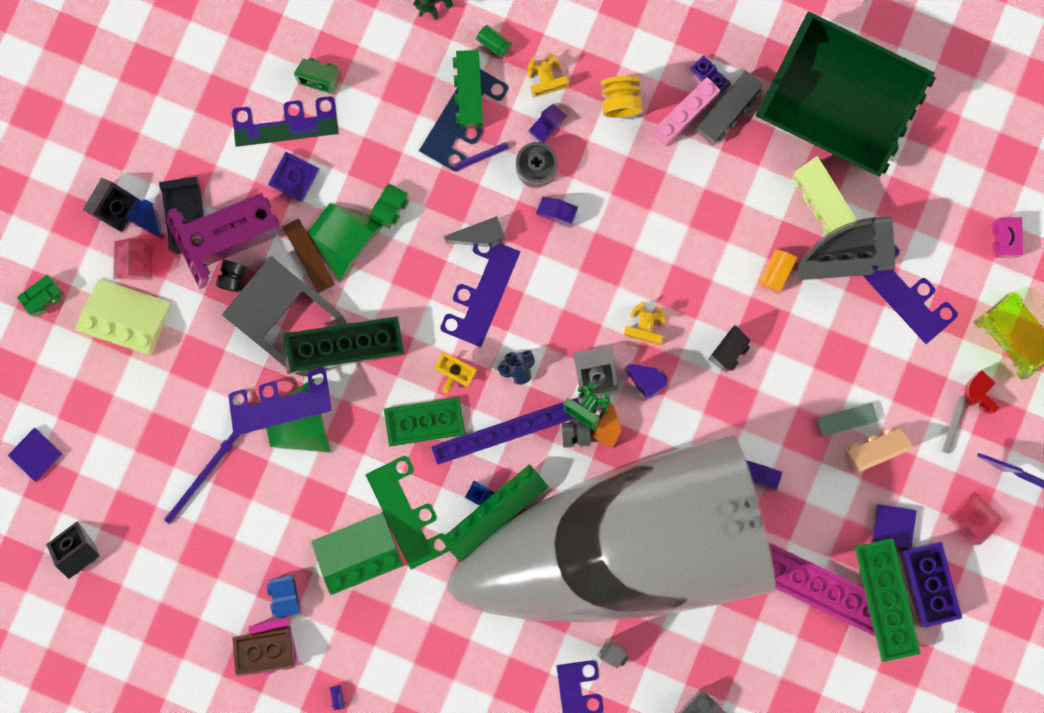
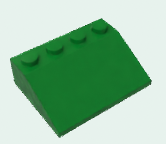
[311,512,404,596]

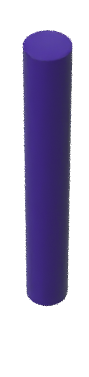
[454,142,509,171]

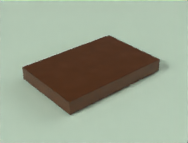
[232,628,295,677]

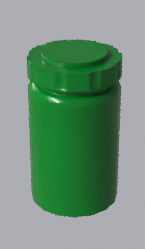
[476,24,513,58]

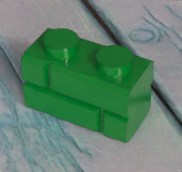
[17,274,64,317]

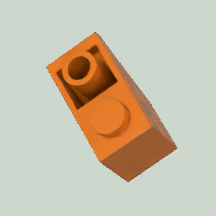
[590,403,622,448]

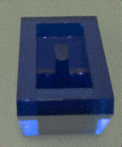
[465,480,495,506]

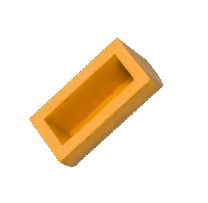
[758,250,798,294]

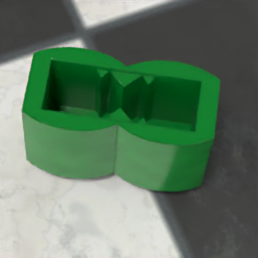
[370,183,410,229]

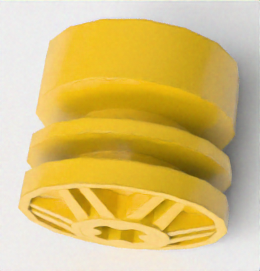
[600,76,643,118]

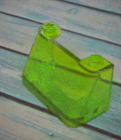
[973,292,1044,380]

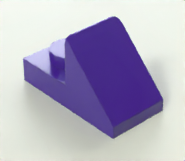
[528,104,567,143]

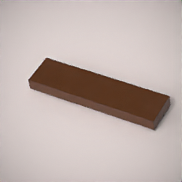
[282,218,336,294]

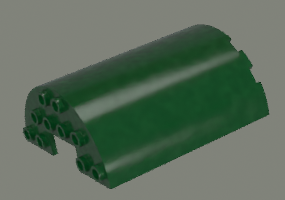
[755,11,936,177]

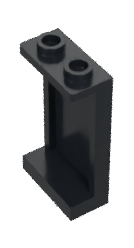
[159,176,204,254]

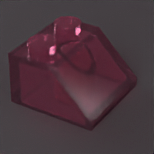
[113,238,153,280]
[948,491,1002,546]

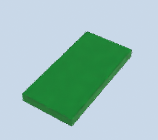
[384,397,465,447]

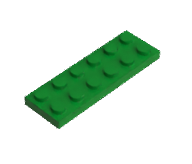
[854,538,921,663]

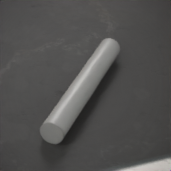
[942,397,966,454]

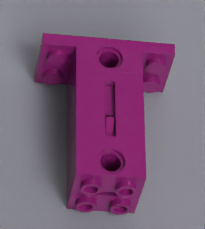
[167,193,279,290]

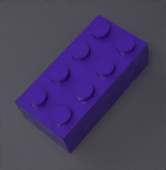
[900,542,963,628]

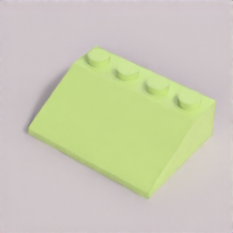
[75,279,171,356]

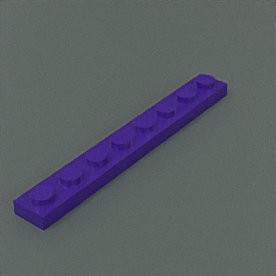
[431,398,580,465]

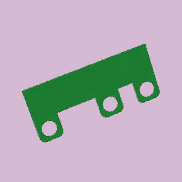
[365,456,449,570]

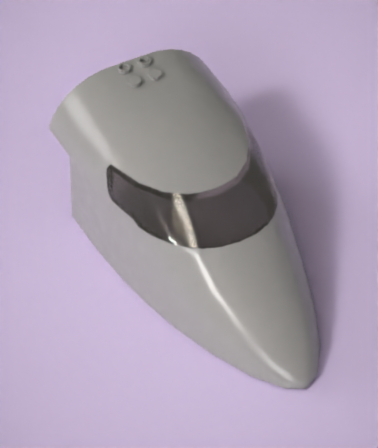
[447,435,776,623]

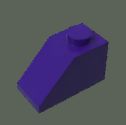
[536,197,578,228]

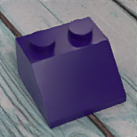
[625,364,668,400]

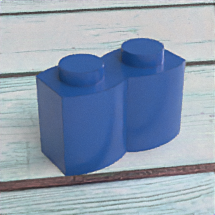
[266,575,301,618]

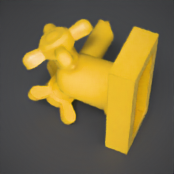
[527,53,569,98]
[623,302,665,346]
[434,352,477,393]

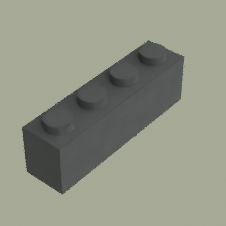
[696,70,763,145]

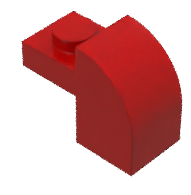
[964,370,1000,414]

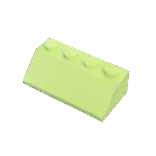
[792,156,857,235]

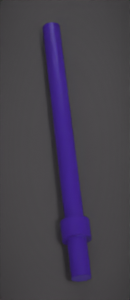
[164,432,240,524]

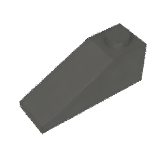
[443,216,505,248]
[597,639,629,668]

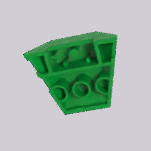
[307,203,383,282]
[266,378,331,453]

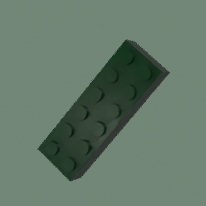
[281,316,404,374]

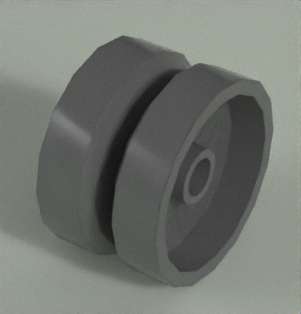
[516,142,557,188]

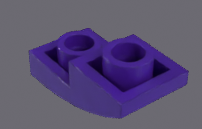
[690,55,731,97]

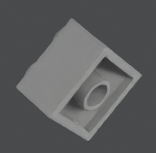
[573,346,618,396]

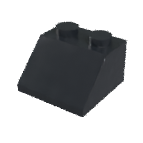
[83,178,141,232]
[708,324,751,373]
[46,521,100,579]

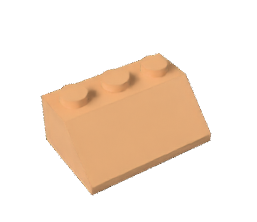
[844,427,914,473]

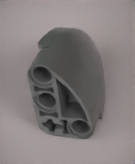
[798,216,896,280]

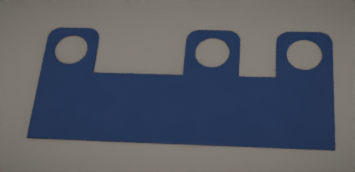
[419,69,509,172]

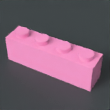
[652,77,721,147]

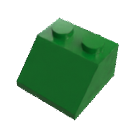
[294,58,341,95]

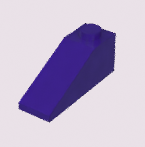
[746,460,783,491]

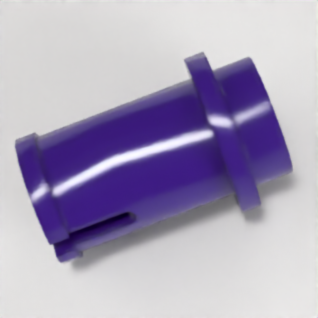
[329,685,346,711]

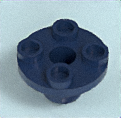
[497,350,535,385]

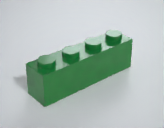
[453,49,483,129]

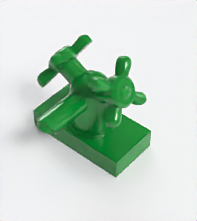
[563,382,610,431]

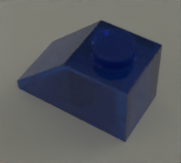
[126,199,164,239]

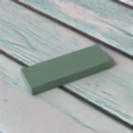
[816,403,878,437]

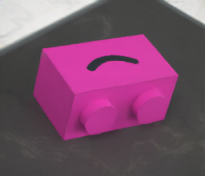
[992,217,1023,258]

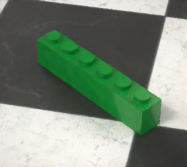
[441,464,549,562]

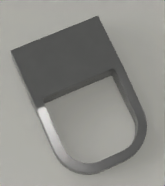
[222,256,347,377]

